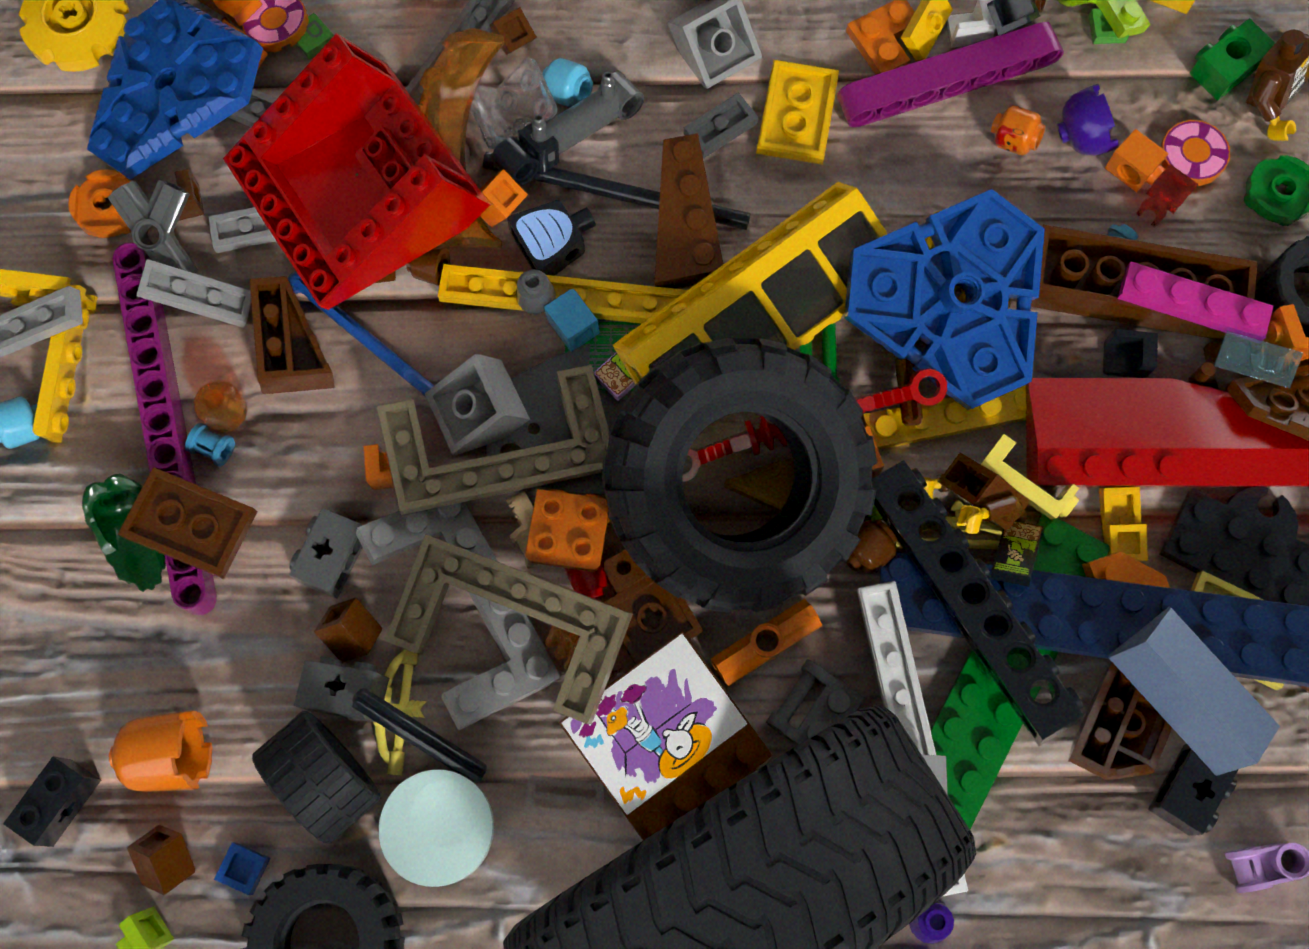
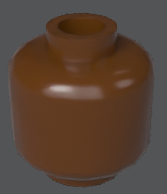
[844,519,897,574]

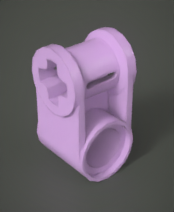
[1224,843,1309,893]

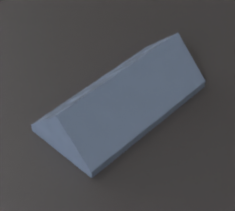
[1108,606,1280,776]

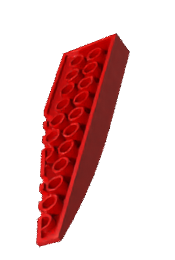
[1026,378,1309,487]

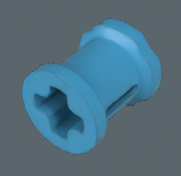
[185,423,235,467]

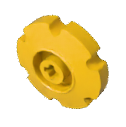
[19,0,129,72]

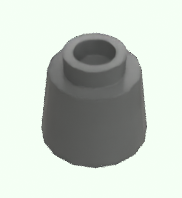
[516,269,556,314]

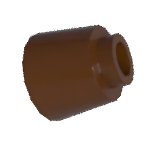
[406,248,450,286]

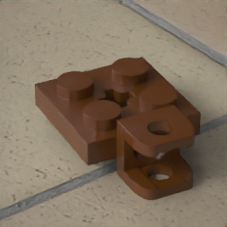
[604,549,703,665]

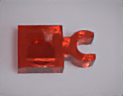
[1136,164,1198,227]

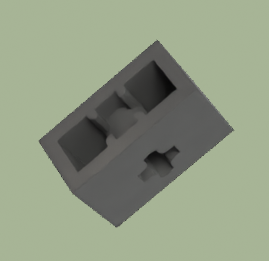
[289,508,363,599]
[294,656,389,723]

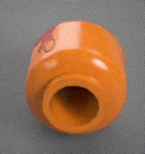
[991,105,1046,155]

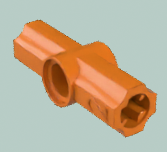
[710,598,822,688]

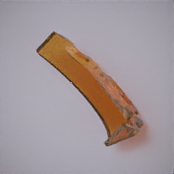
[418,28,504,248]

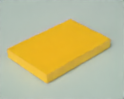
[756,59,839,165]

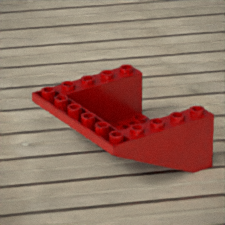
[223,33,491,310]

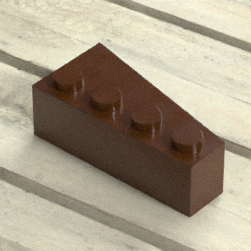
[654,133,724,289]

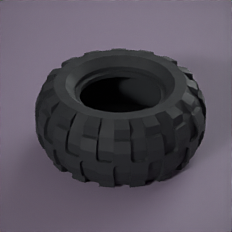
[602,338,877,613]

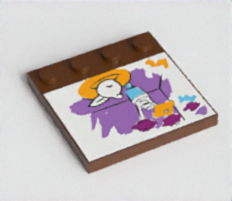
[558,631,773,840]

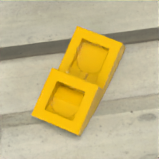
[1099,487,1148,561]

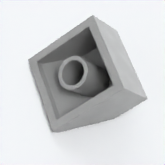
[667,0,763,89]
[425,354,530,455]

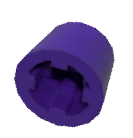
[909,900,954,944]

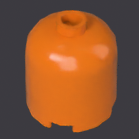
[109,710,212,792]

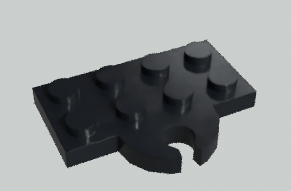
[1159,487,1309,606]

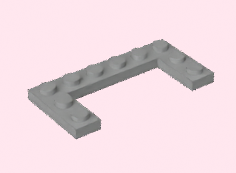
[355,502,561,730]

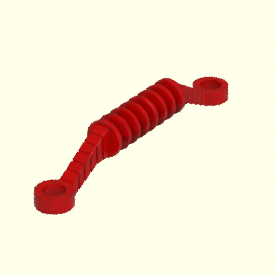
[683,368,948,482]

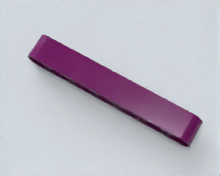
[836,22,1064,128]

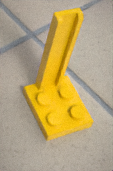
[0,269,98,443]

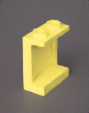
[981,434,1080,519]

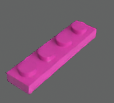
[1117,262,1273,343]

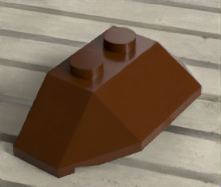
[1068,661,1172,780]

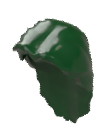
[82,473,166,592]

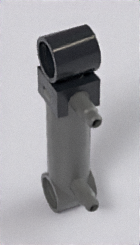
[491,71,645,186]

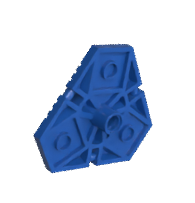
[87,0,263,180]
[844,189,1045,410]

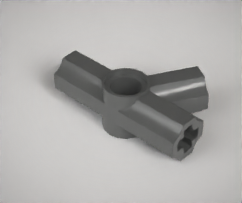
[107,179,199,273]

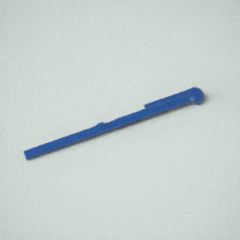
[287,271,487,447]

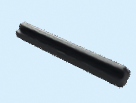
[351,688,487,783]

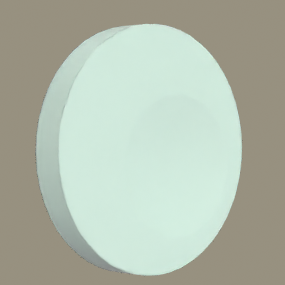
[379,770,494,887]

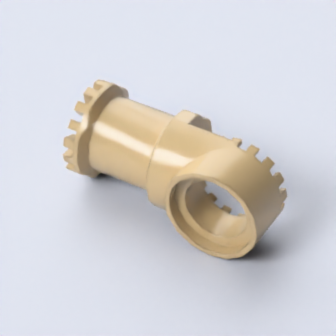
[506,490,541,569]

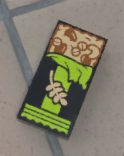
[991,521,1044,587]

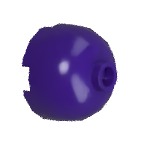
[1057,84,1119,156]

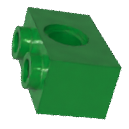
[1189,18,1275,101]

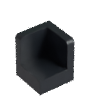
[987,0,1041,36]
[1103,329,1158,378]

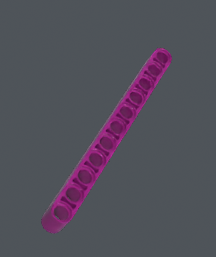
[113,242,217,615]

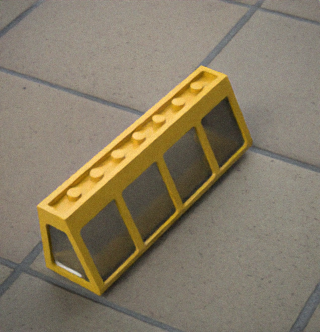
[613,182,888,385]

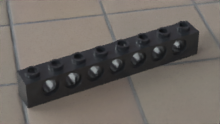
[872,460,1084,746]

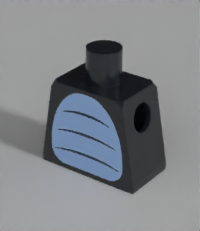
[507,200,596,276]

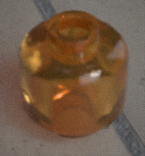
[194,380,248,432]

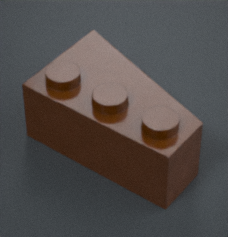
[250,276,335,395]

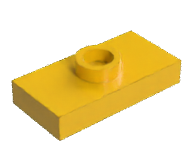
[901,0,953,61]

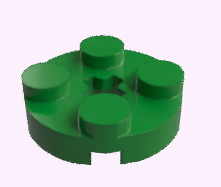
[1244,155,1309,226]

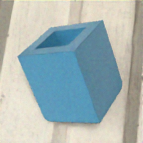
[544,289,600,352]

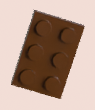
[118,467,258,579]

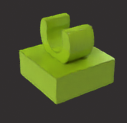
[116,906,174,949]

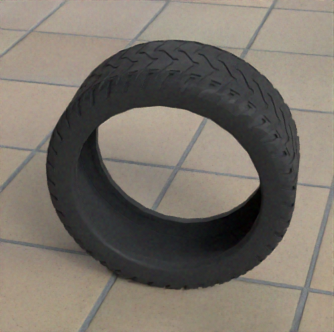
[503,705,977,949]

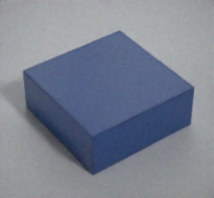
[214,842,271,895]

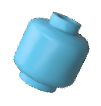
[541,58,593,107]
[0,396,40,449]

